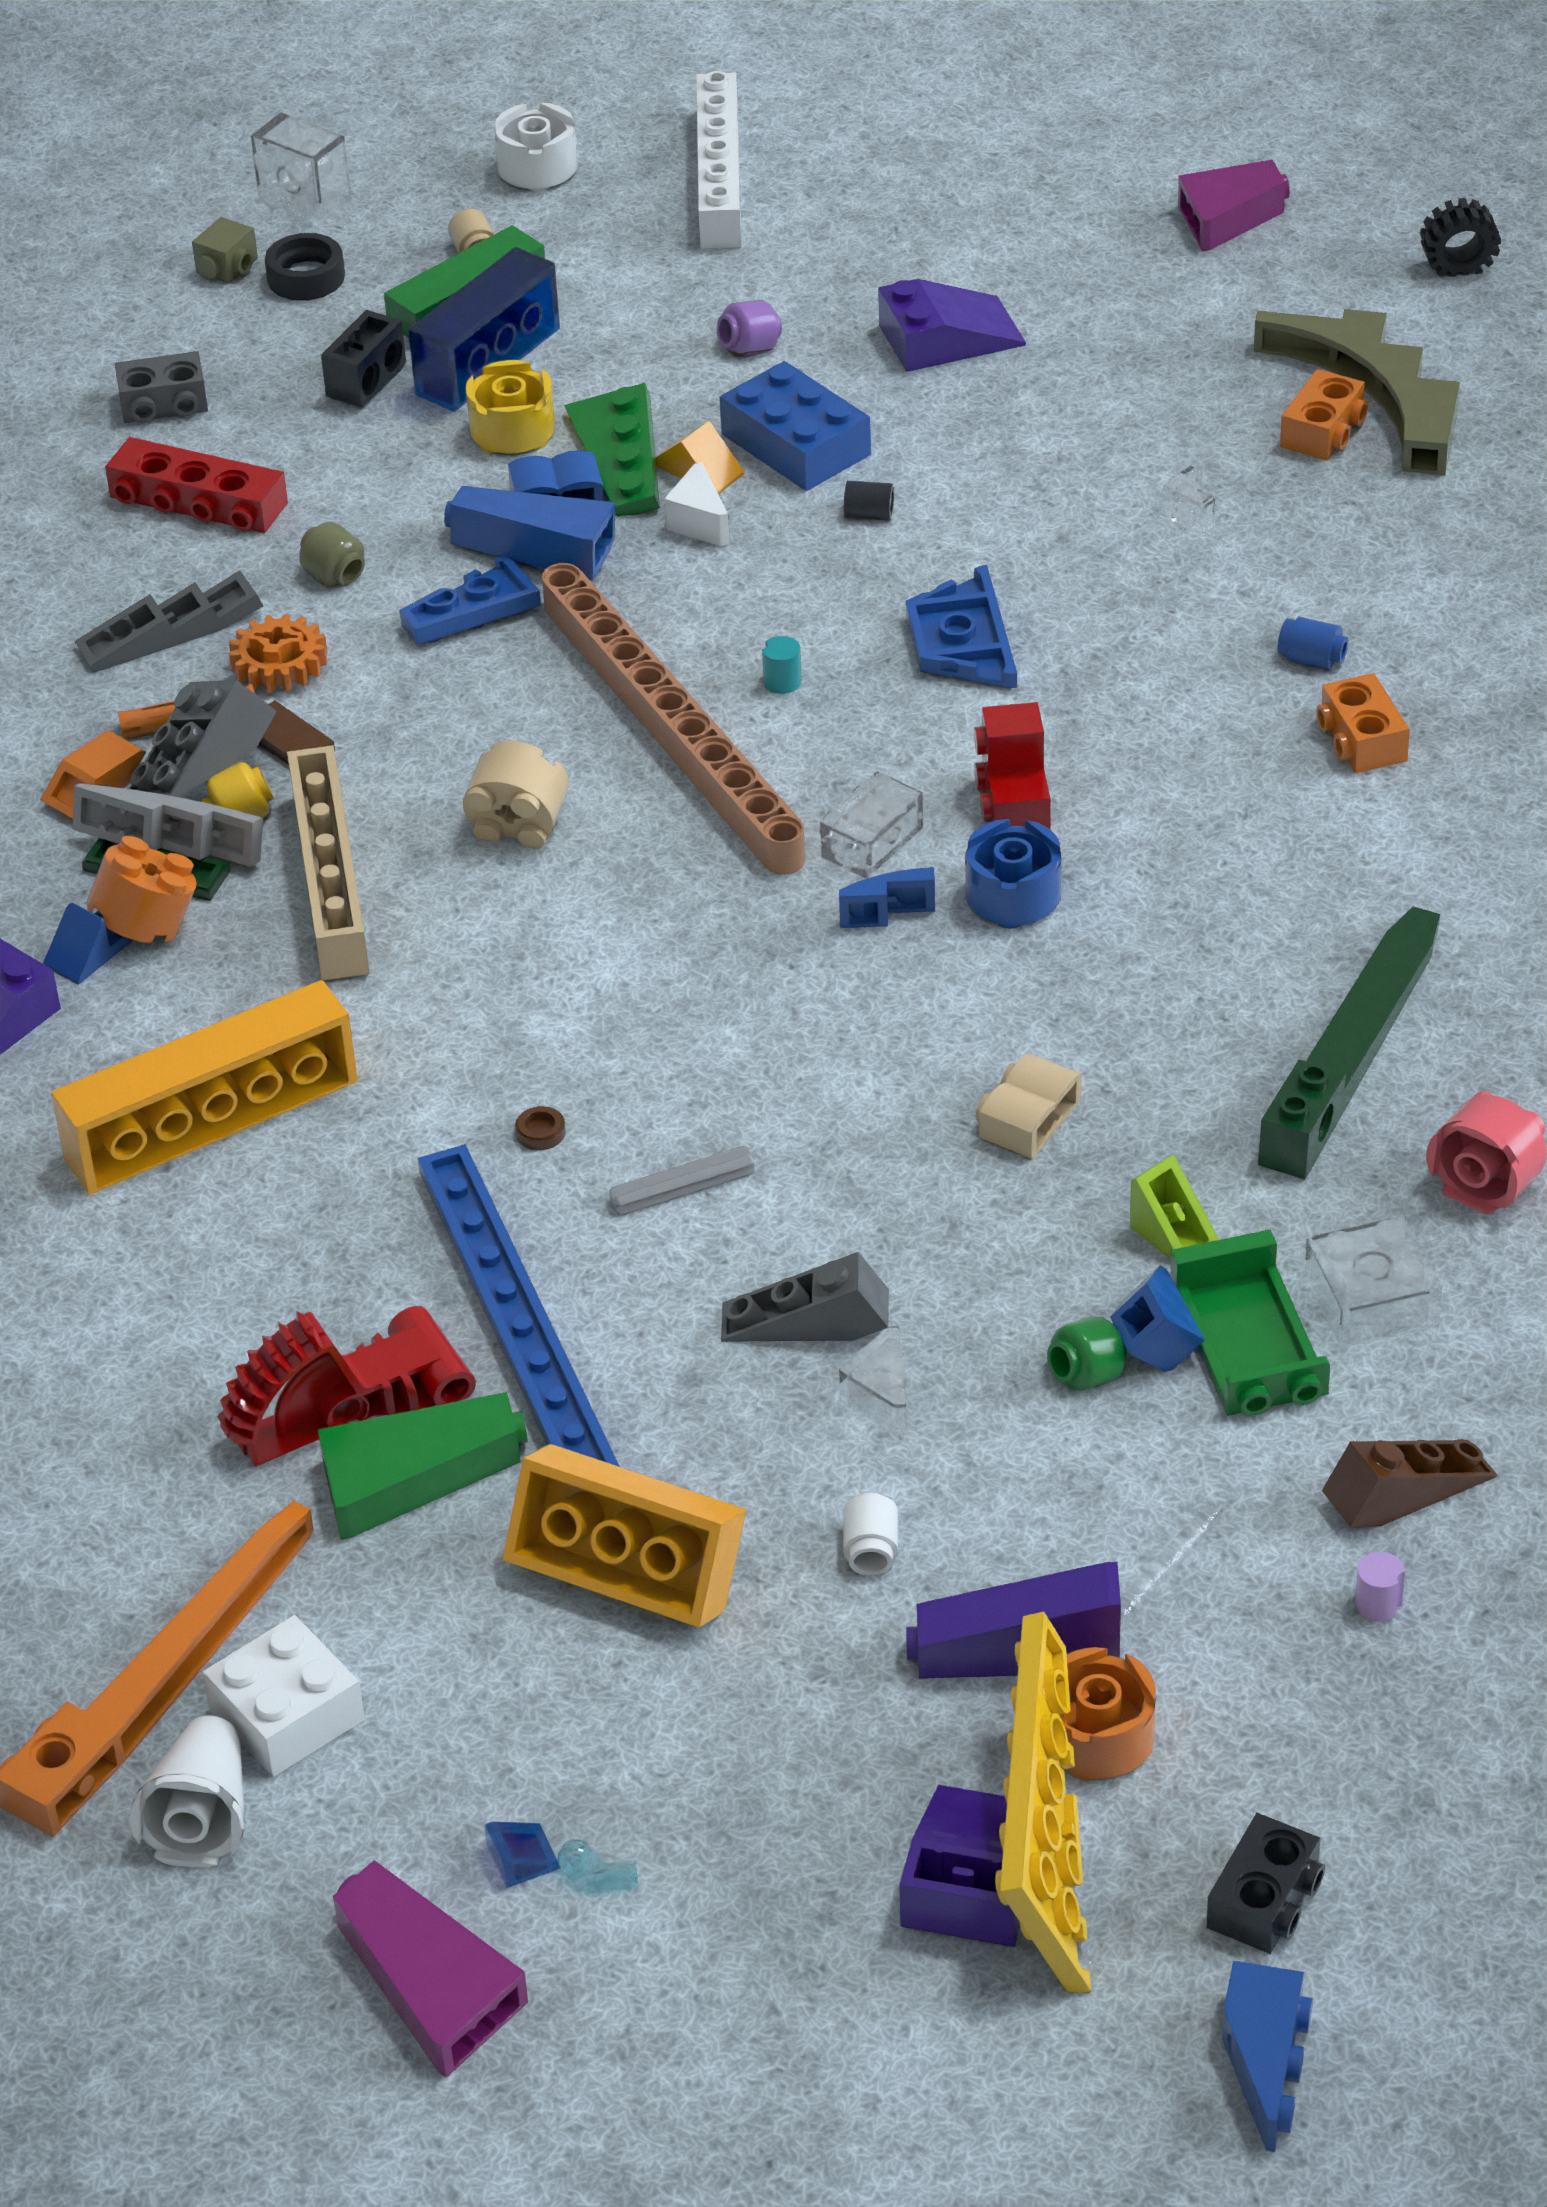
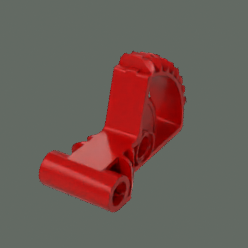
[217,1306,476,1467]

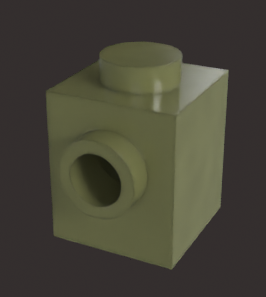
[192,217,258,284]

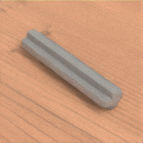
[609,1146,755,1215]

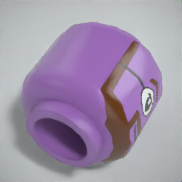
[716,300,782,357]

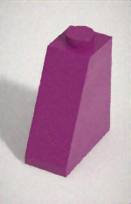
[1178,159,1290,252]

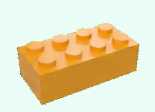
[502,1444,747,1628]

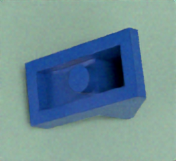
[43,903,133,985]

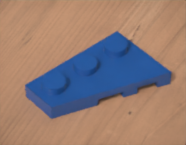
[399,555,542,645]

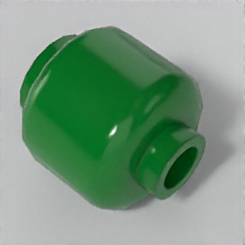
[1047,1316,1127,1391]

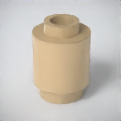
[448,209,494,253]

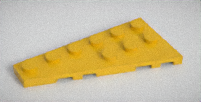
[995,1612,1091,1993]

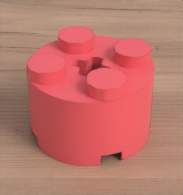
[1426,1091,1547,1214]

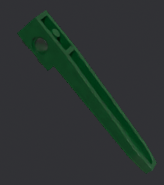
[1258,906,1440,1180]

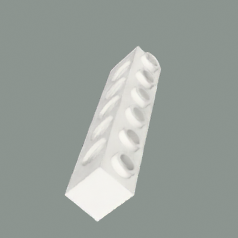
[696,71,742,249]

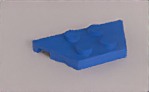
[905,565,1017,688]

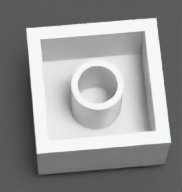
[203,1615,365,1777]

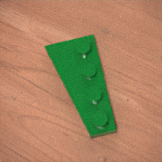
[564,383,660,516]

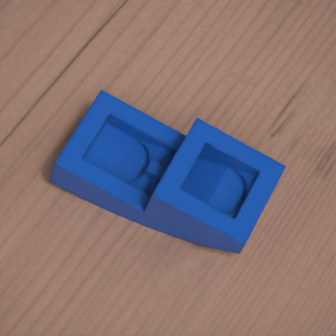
[839,867,935,928]

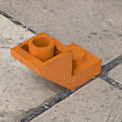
[40,730,146,819]

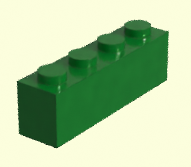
[384,225,547,345]

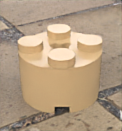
[463,741,569,848]

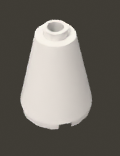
[129,1716,245,1868]

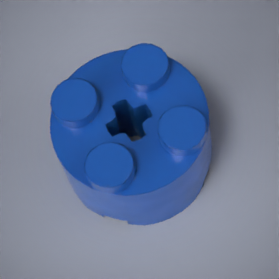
[965,819,1061,929]

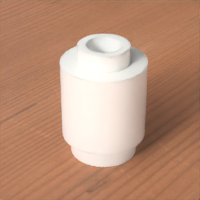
[843,1493,898,1575]

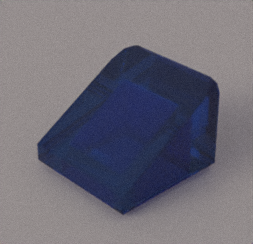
[484,1822,561,1888]

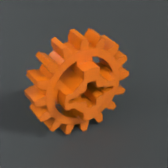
[229,614,328,693]

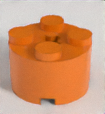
[86,836,197,943]
[1060,1647,1156,1781]

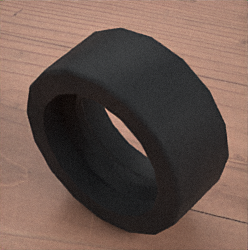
[264,233,345,301]

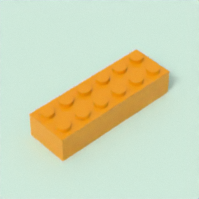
[51,980,358,1195]

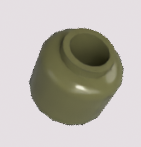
[299,522,365,587]

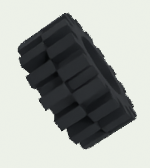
[1420,198,1501,277]

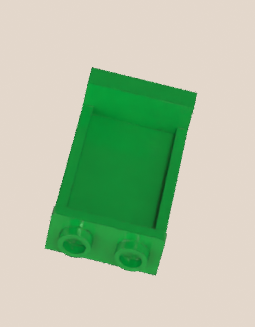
[1170,1229,1330,1416]

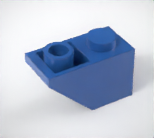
[1110,1265,1205,1372]

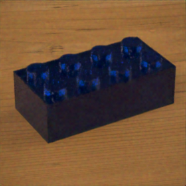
[408,247,560,412]

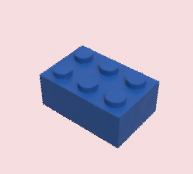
[719,361,871,491]

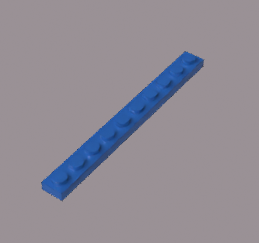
[418,1144,620,1467]

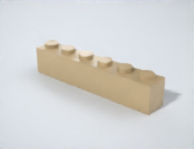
[287,745,370,981]

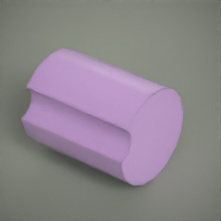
[1355,1552,1405,1622]

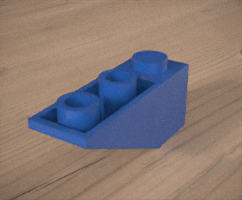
[1222,1961,1313,2152]

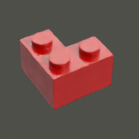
[974,702,1051,830]

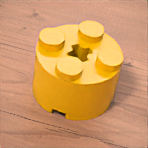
[466,360,555,454]

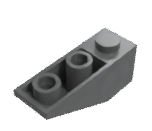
[721,1252,889,1342]

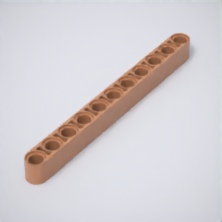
[542,563,805,874]

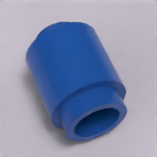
[1277,616,1348,670]

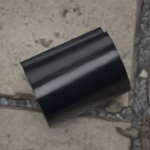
[844,480,894,521]

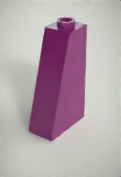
[333,1860,528,2078]

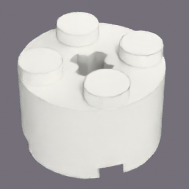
[494,103,578,192]

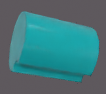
[762,636,802,694]

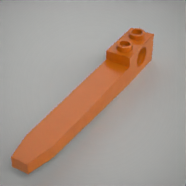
[0,1501,314,1837]

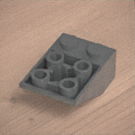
[129,680,277,798]

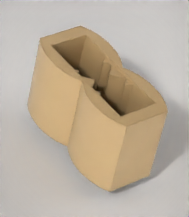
[975,1053,1082,1159]

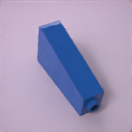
[444,486,615,580]

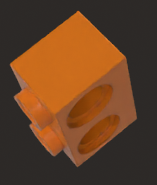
[1280,369,1368,461]
[1316,673,1410,773]

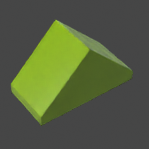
[1130,1154,1219,1259]

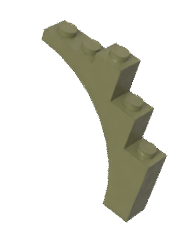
[1254,309,1460,475]

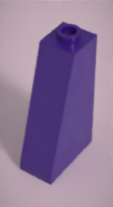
[906,1562,1121,1679]

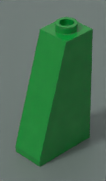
[318,1392,528,1540]

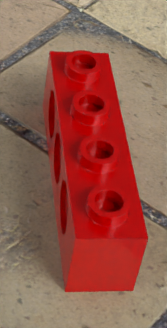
[105,437,288,533]

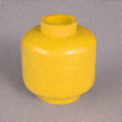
[201,762,274,818]

